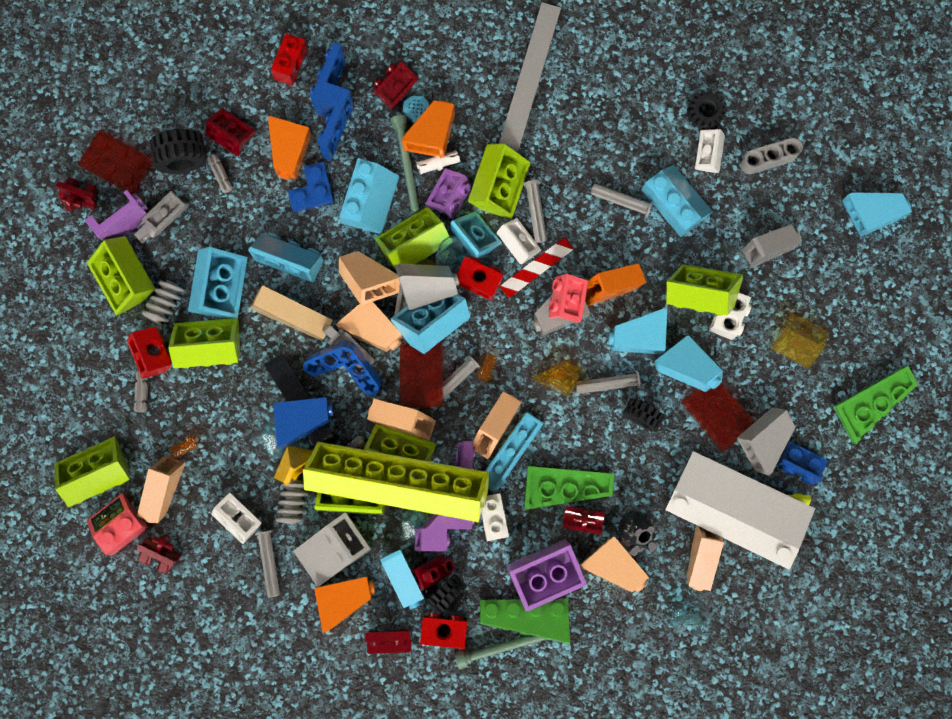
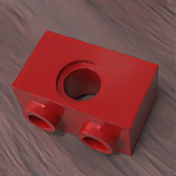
[270,33,308,86]
[456,256,503,301]
[126,326,172,379]
[420,612,467,649]

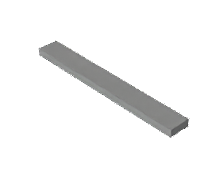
[499,2,561,153]

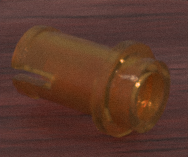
[476,354,498,383]
[169,435,199,459]

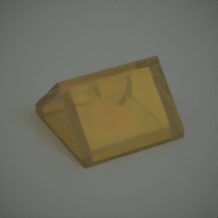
[771,312,828,369]

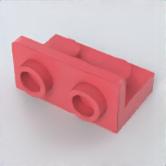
[549,274,588,323]

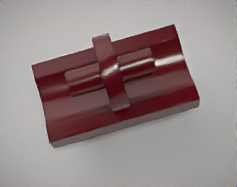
[56,177,98,212]
[562,506,605,535]
[136,534,182,574]
[412,554,455,590]

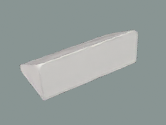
[695,129,725,173]
[497,218,541,264]

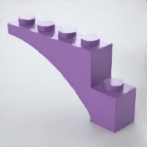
[415,441,475,551]

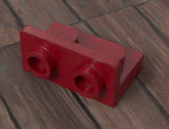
[370,61,419,109]
[205,108,255,156]
[365,629,412,654]

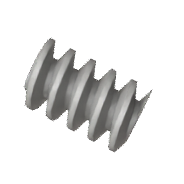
[142,279,186,327]
[275,479,309,525]

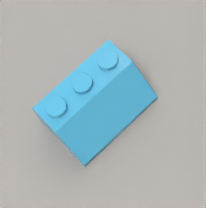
[339,158,399,234]
[641,165,713,237]
[248,233,323,283]
[188,247,248,319]
[391,295,470,354]

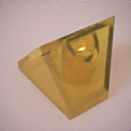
[531,359,583,397]

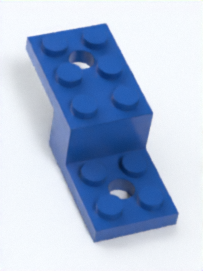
[310,42,354,161]

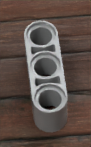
[740,138,803,174]

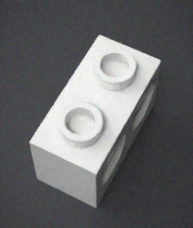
[709,293,752,340]
[211,493,261,544]
[481,493,509,541]

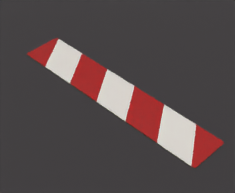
[500,237,574,298]

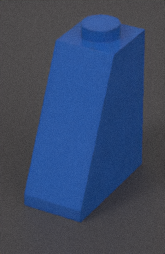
[273,397,334,449]

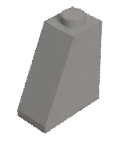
[742,224,802,268]
[395,264,459,311]
[532,275,590,336]
[737,407,795,475]

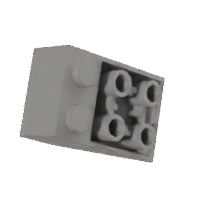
[293,512,372,587]

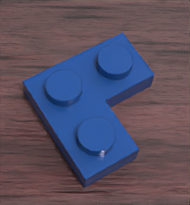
[288,162,334,213]

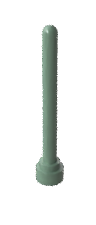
[390,115,419,213]
[454,635,547,669]

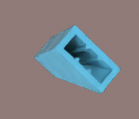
[842,193,912,237]
[608,309,667,354]
[655,335,723,392]
[380,549,424,610]

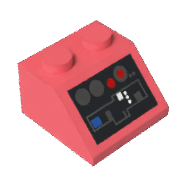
[87,493,149,555]

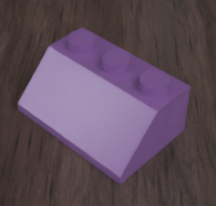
[506,539,587,612]

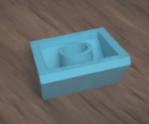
[451,211,502,260]

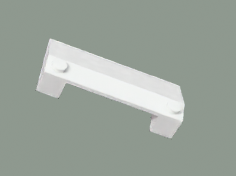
[666,451,815,570]

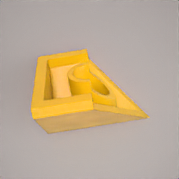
[274,446,313,485]

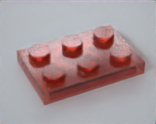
[78,130,153,195]
[400,342,444,408]
[680,384,755,452]

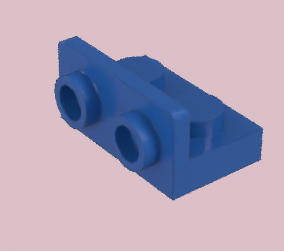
[776,441,828,485]

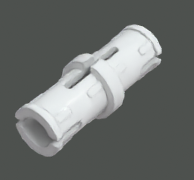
[416,150,460,175]

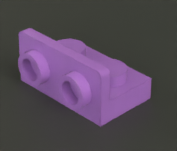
[425,168,472,219]

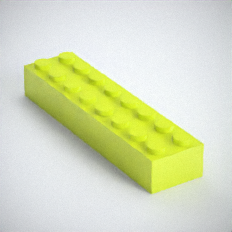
[303,442,489,522]

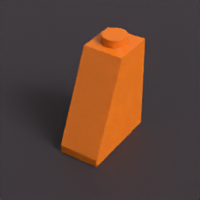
[402,100,455,158]
[268,116,312,180]
[585,263,646,307]
[314,576,375,633]

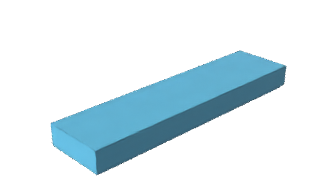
[484,411,544,494]

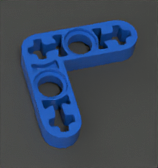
[303,341,382,395]

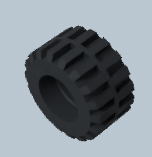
[150,129,207,174]

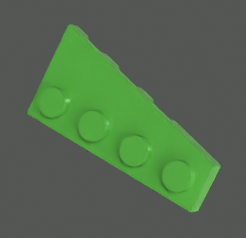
[833,366,918,444]
[524,466,614,510]
[480,599,570,645]

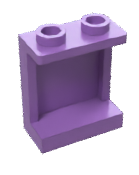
[84,189,148,241]

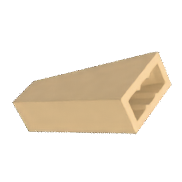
[249,285,333,341]

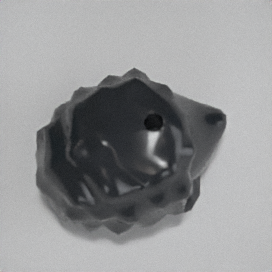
[617,510,658,557]

